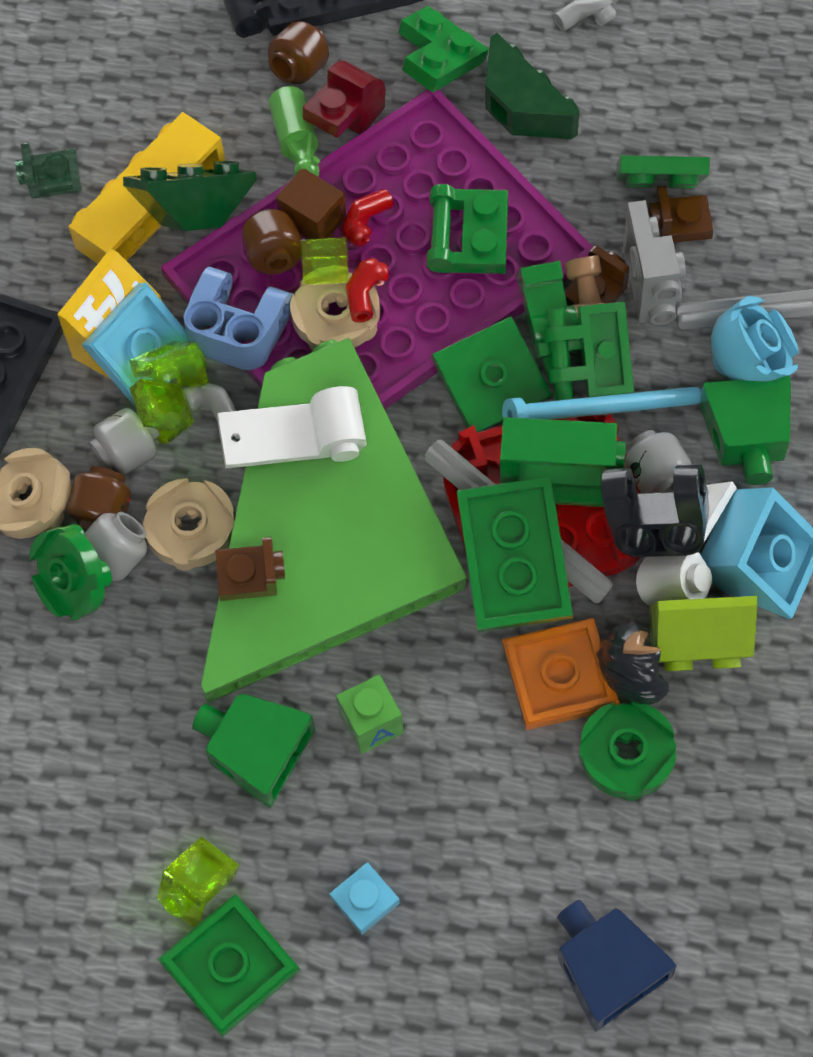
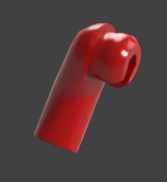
[342,189,393,247]
[345,258,389,323]

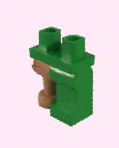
[516,255,605,381]

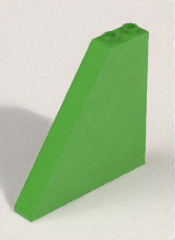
[201,338,467,703]

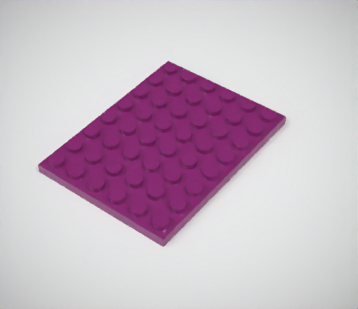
[161,89,593,410]

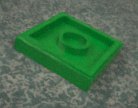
[158,893,300,1038]

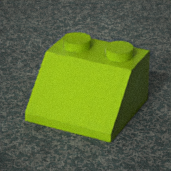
[648,596,758,672]

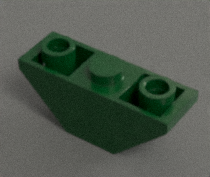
[485,33,580,139]
[123,161,256,231]

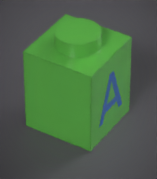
[336,674,404,754]

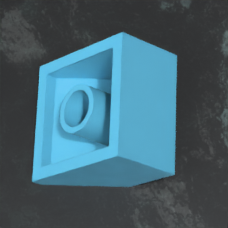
[701,487,813,619]

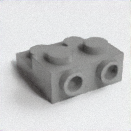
[623,200,686,325]

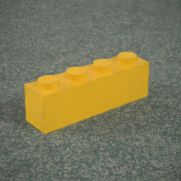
[68,112,225,264]

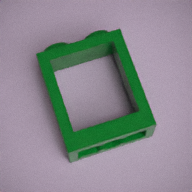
[500,417,626,507]

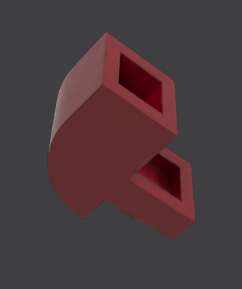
[303,60,386,138]

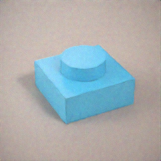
[329,862,400,935]

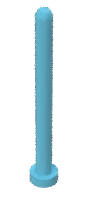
[502,387,702,420]

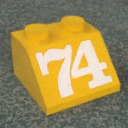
[57,248,162,379]

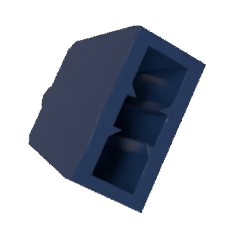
[557,900,677,1032]

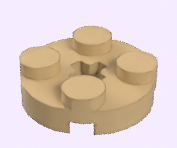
[290,266,380,350]
[0,448,71,539]
[143,478,235,571]

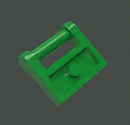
[426,184,508,274]

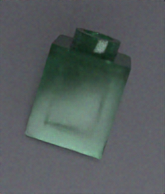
[15,142,82,199]

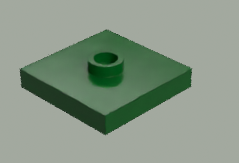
[430,316,552,432]

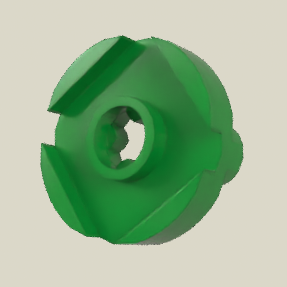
[30,524,112,621]
[579,701,677,801]

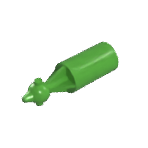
[269,86,320,177]

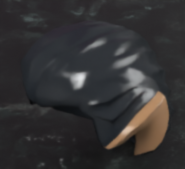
[596,618,669,705]

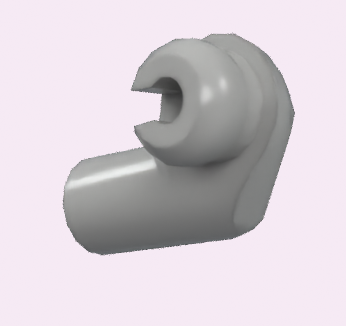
[552,0,616,32]
[180,381,237,420]

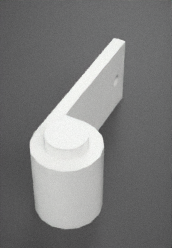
[217,386,367,469]
[636,481,737,605]

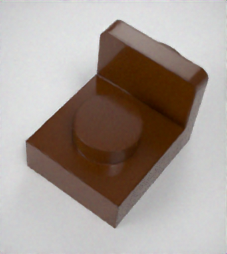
[648,186,713,243]
[564,245,630,306]
[215,537,285,601]

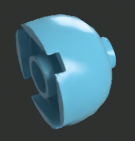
[711,296,799,381]

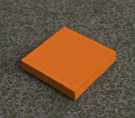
[502,618,619,731]

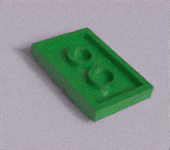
[457,476,573,633]

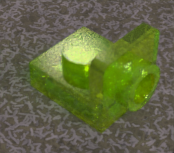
[301,237,349,285]
[129,341,209,387]
[129,378,194,444]
[157,836,239,927]

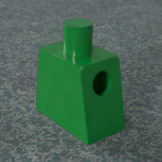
[700,375,791,485]
[192,694,315,808]

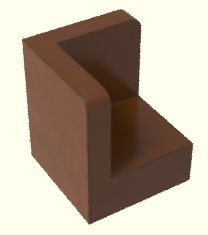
[276,169,347,247]

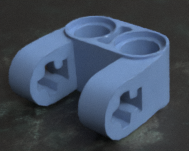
[183,267,293,370]

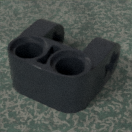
[601,464,709,557]

